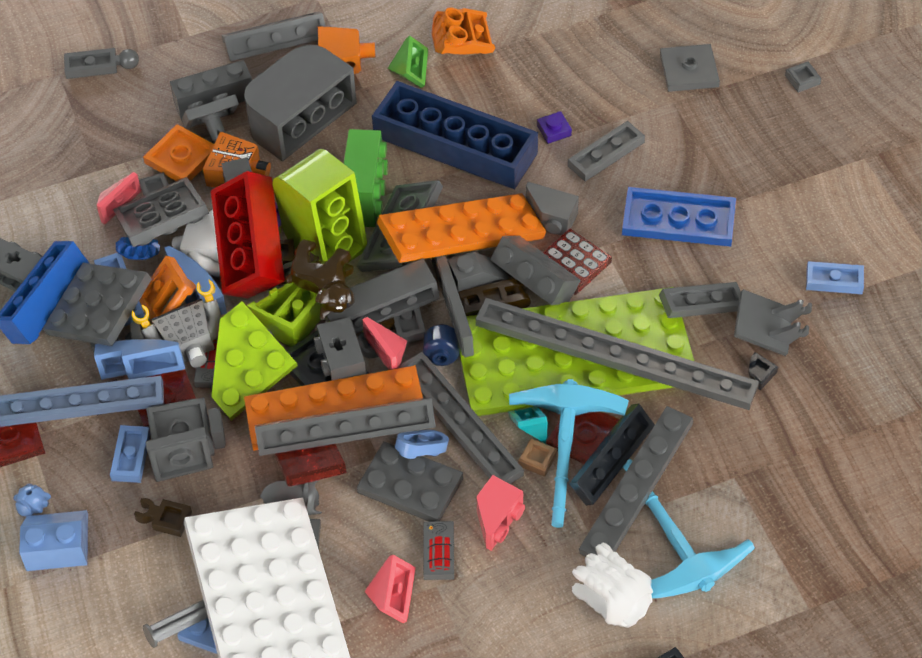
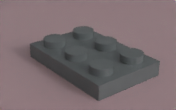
[357,441,463,522]

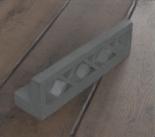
[221,12,326,61]

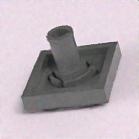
[181,93,239,144]

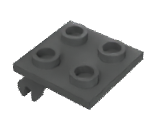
[734,289,812,356]

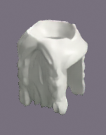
[572,542,653,628]

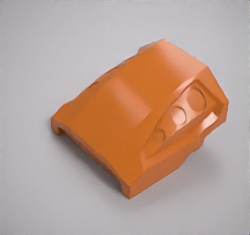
[431,7,495,55]

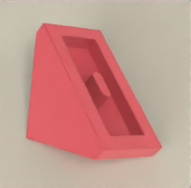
[97,172,141,224]
[362,317,407,370]
[364,555,416,623]

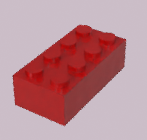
[211,171,285,299]

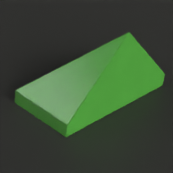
[387,36,428,88]

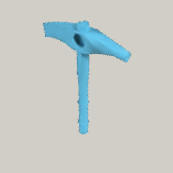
[509,379,629,528]
[623,459,755,598]

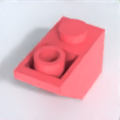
[476,475,525,551]

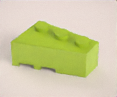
[247,260,321,347]

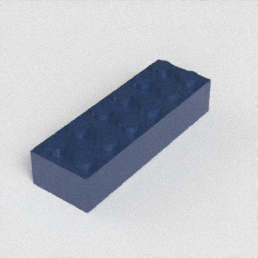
[372,81,538,190]

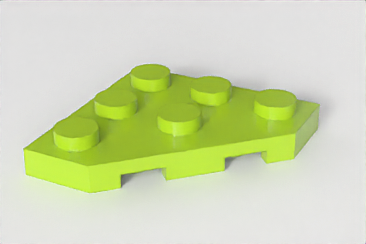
[211,301,298,421]

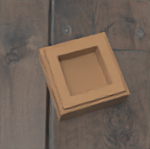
[518,438,557,477]

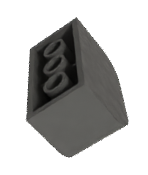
[244,45,357,162]

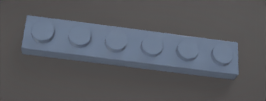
[0,376,164,427]

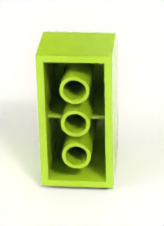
[273,149,367,264]

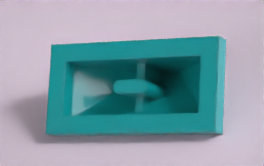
[508,406,548,444]

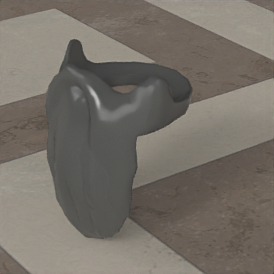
[260,472,322,515]

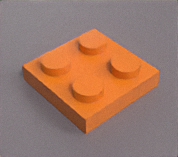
[143,124,214,181]

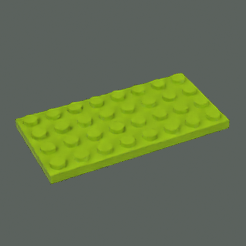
[459,287,694,416]

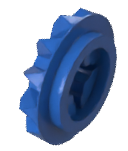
[116,237,160,260]

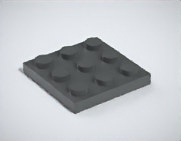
[113,177,209,247]
[42,263,152,346]

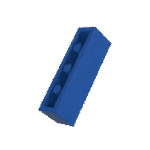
[0,241,90,344]

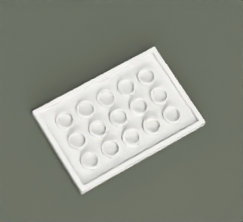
[184,497,350,658]

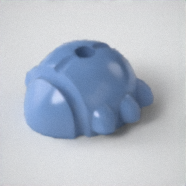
[13,483,51,517]

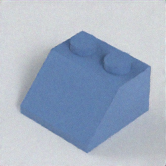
[19,510,88,571]

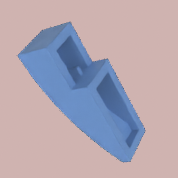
[164,246,227,315]
[94,339,185,380]

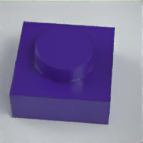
[537,111,572,144]

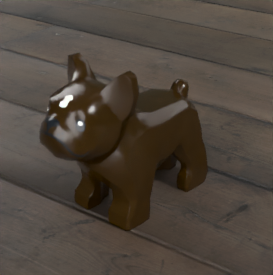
[286,239,355,320]

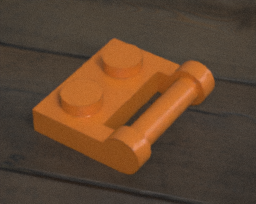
[139,256,196,323]

